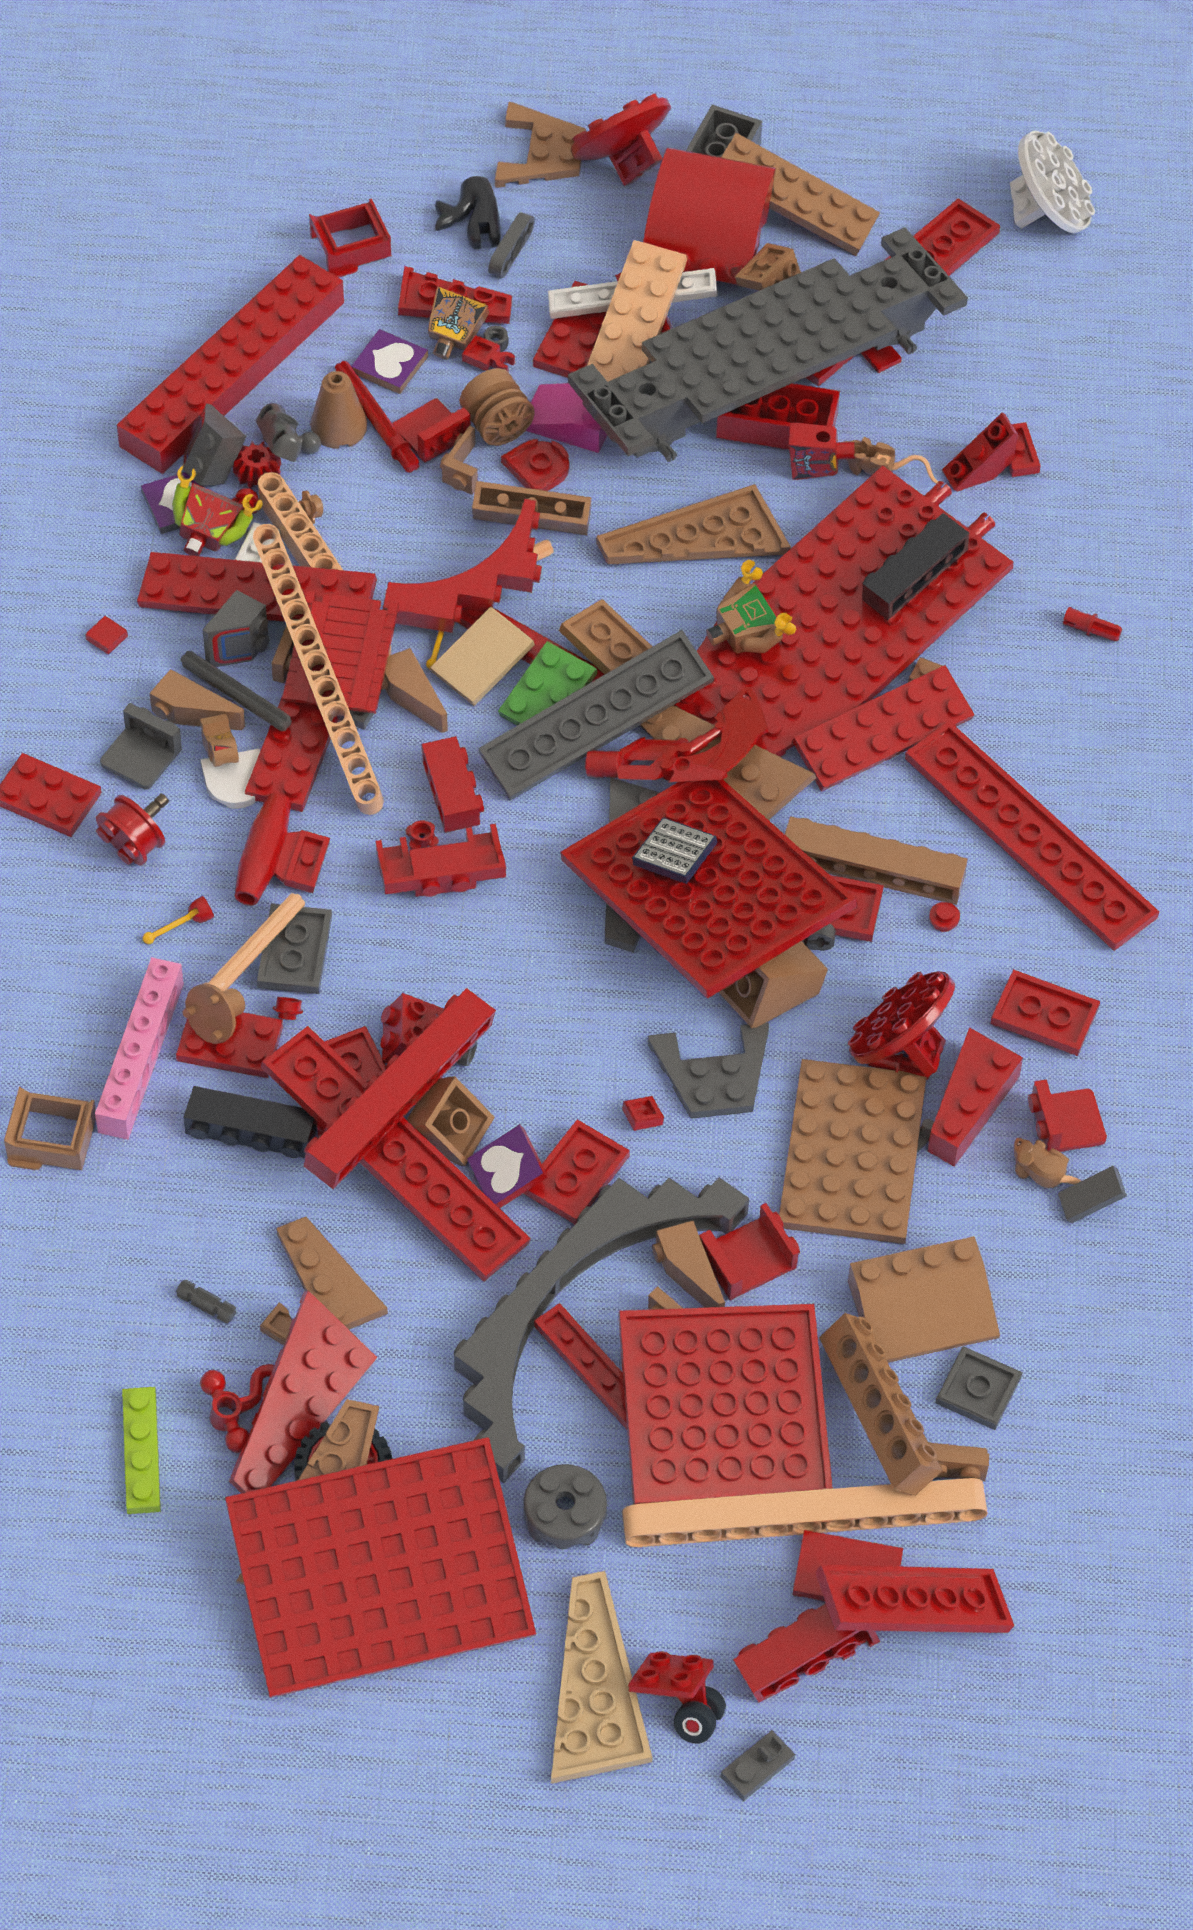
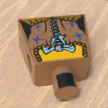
[428,287,489,360]

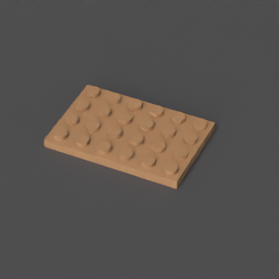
[779,1059,926,1244]

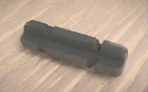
[176,1280,236,1323]

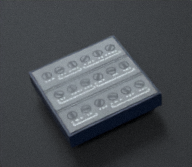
[632,817,717,884]

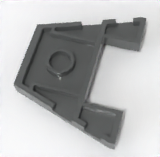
[648,1022,769,1119]

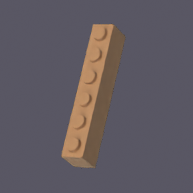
[785,816,968,905]

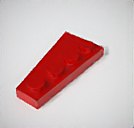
[398,266,512,324]

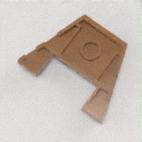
[495,102,586,188]

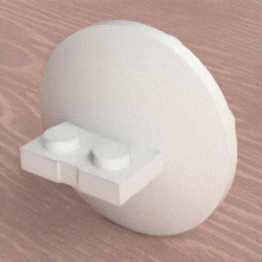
[1010,131,1095,233]

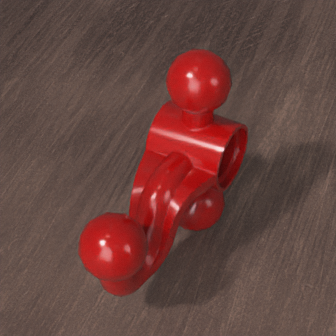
[200,1364,274,1453]

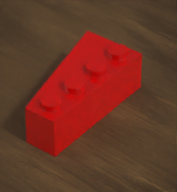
[927,1027,1023,1167]
[733,1603,880,1703]

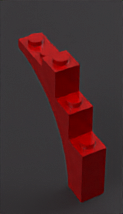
[383,499,542,633]

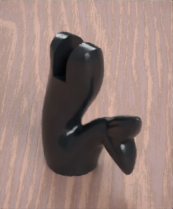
[435,176,501,249]

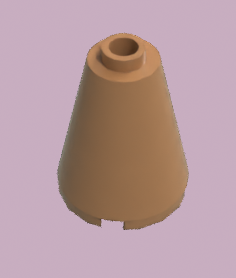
[310,371,367,449]

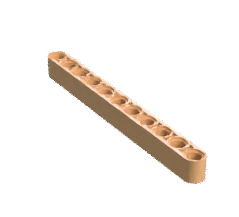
[253,524,384,815]
[622,1478,988,1547]

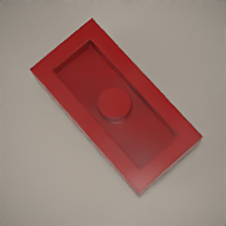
[1008,422,1041,477]

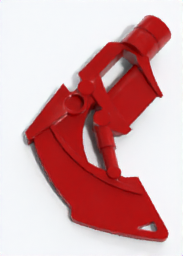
[585,686,768,782]

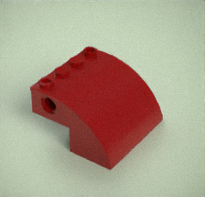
[643,147,776,284]

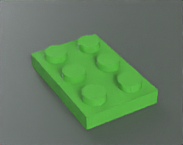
[498,641,597,726]

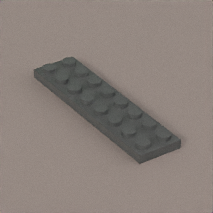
[479,630,714,801]

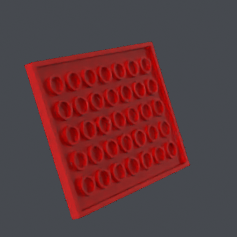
[560,779,857,999]

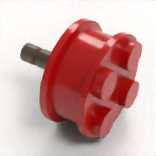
[96,793,169,865]

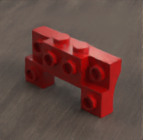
[375,824,506,897]

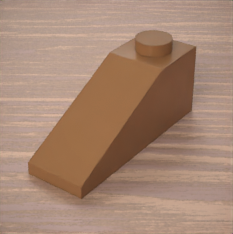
[381,648,448,733]
[149,669,245,731]
[652,1221,725,1308]

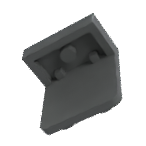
[100,703,182,789]

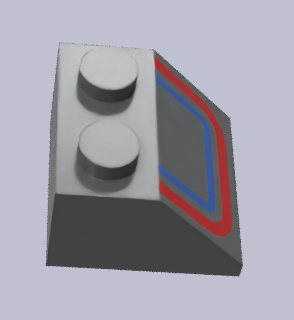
[183,404,246,486]
[202,590,270,667]

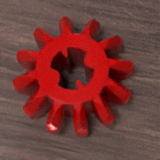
[232,441,281,489]

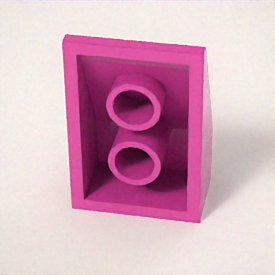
[526,383,607,453]

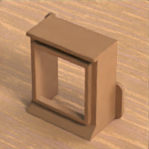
[4,1087,96,1170]

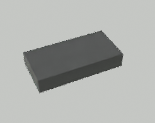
[1058,1166,1127,1223]

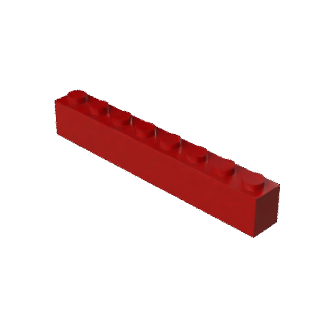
[303,988,496,1189]

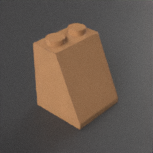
[719,941,828,1028]

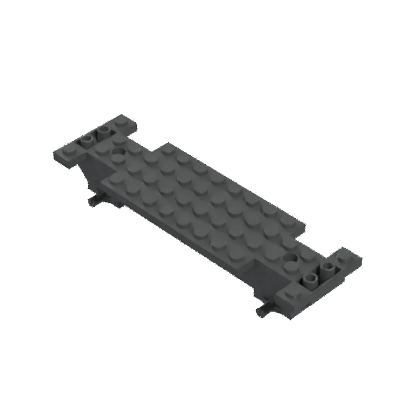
[568,227,968,462]

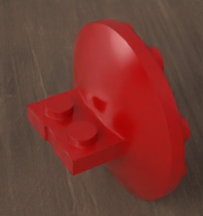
[570,94,671,186]
[848,971,955,1077]

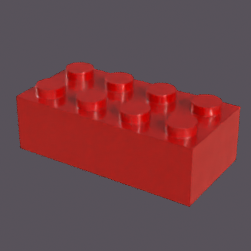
[716,383,840,450]

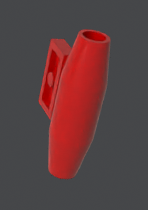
[234,793,330,906]

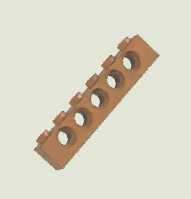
[819,1313,942,1496]

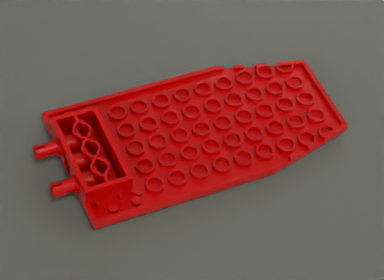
[673,466,1014,757]

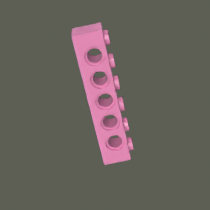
[95,957,184,1140]

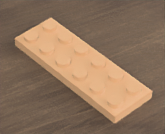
[587,240,687,382]

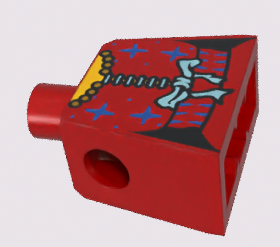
[789,423,855,480]

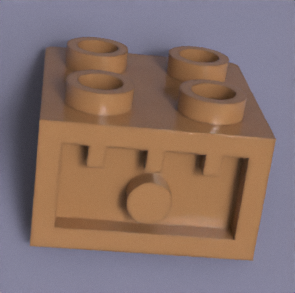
[735,243,801,291]

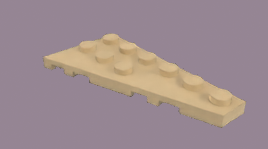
[551,1571,652,1784]

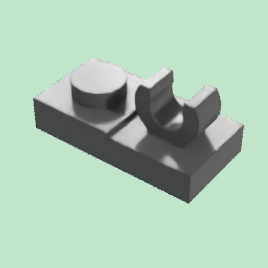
[720,1730,795,1802]

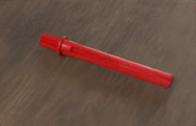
[335,361,419,473]

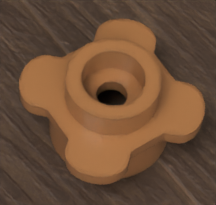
[299,490,323,525]

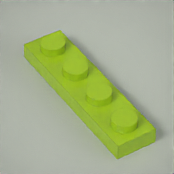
[122,1387,161,1514]

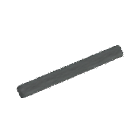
[180,651,292,731]

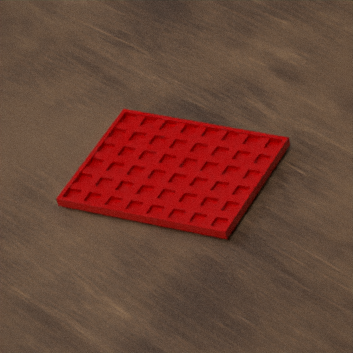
[225,1437,536,1698]

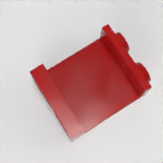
[699,1203,800,1300]

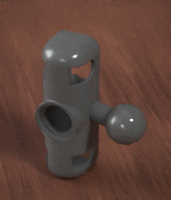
[256,403,321,462]

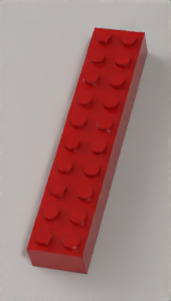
[117,255,344,474]

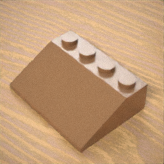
[848,1236,1000,1363]

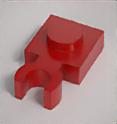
[462,335,515,371]

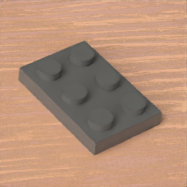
[257,904,332,994]

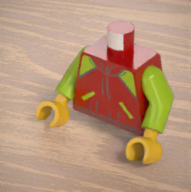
[172,465,263,556]

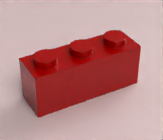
[421,736,484,833]

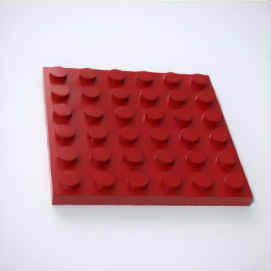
[618,1304,833,1504]

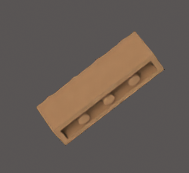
[472,481,592,535]

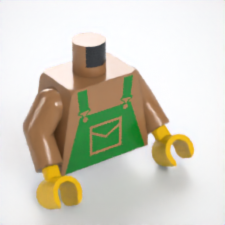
[706,560,796,653]

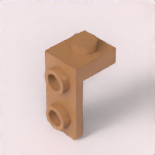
[440,426,478,495]

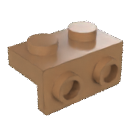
[928,1442,990,1481]

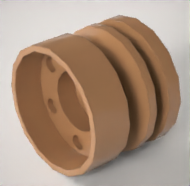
[459,368,535,446]

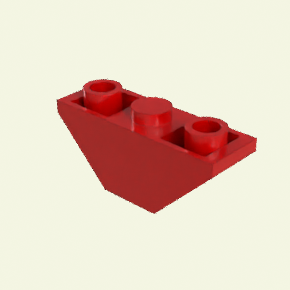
[942,413,1018,492]

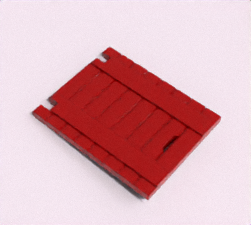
[282,591,399,714]

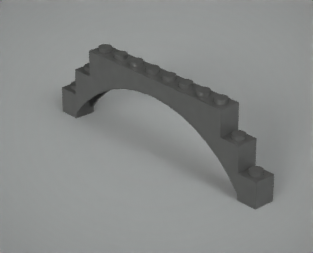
[453,1177,749,1483]

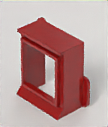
[309,198,391,278]

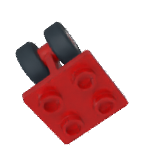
[628,1651,726,1744]

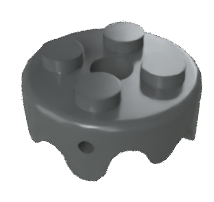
[523,1464,607,1549]

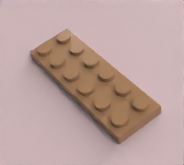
[721,133,880,256]

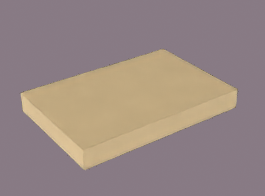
[430,607,535,706]

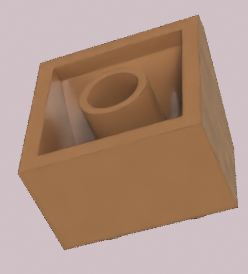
[407,1076,495,1166]

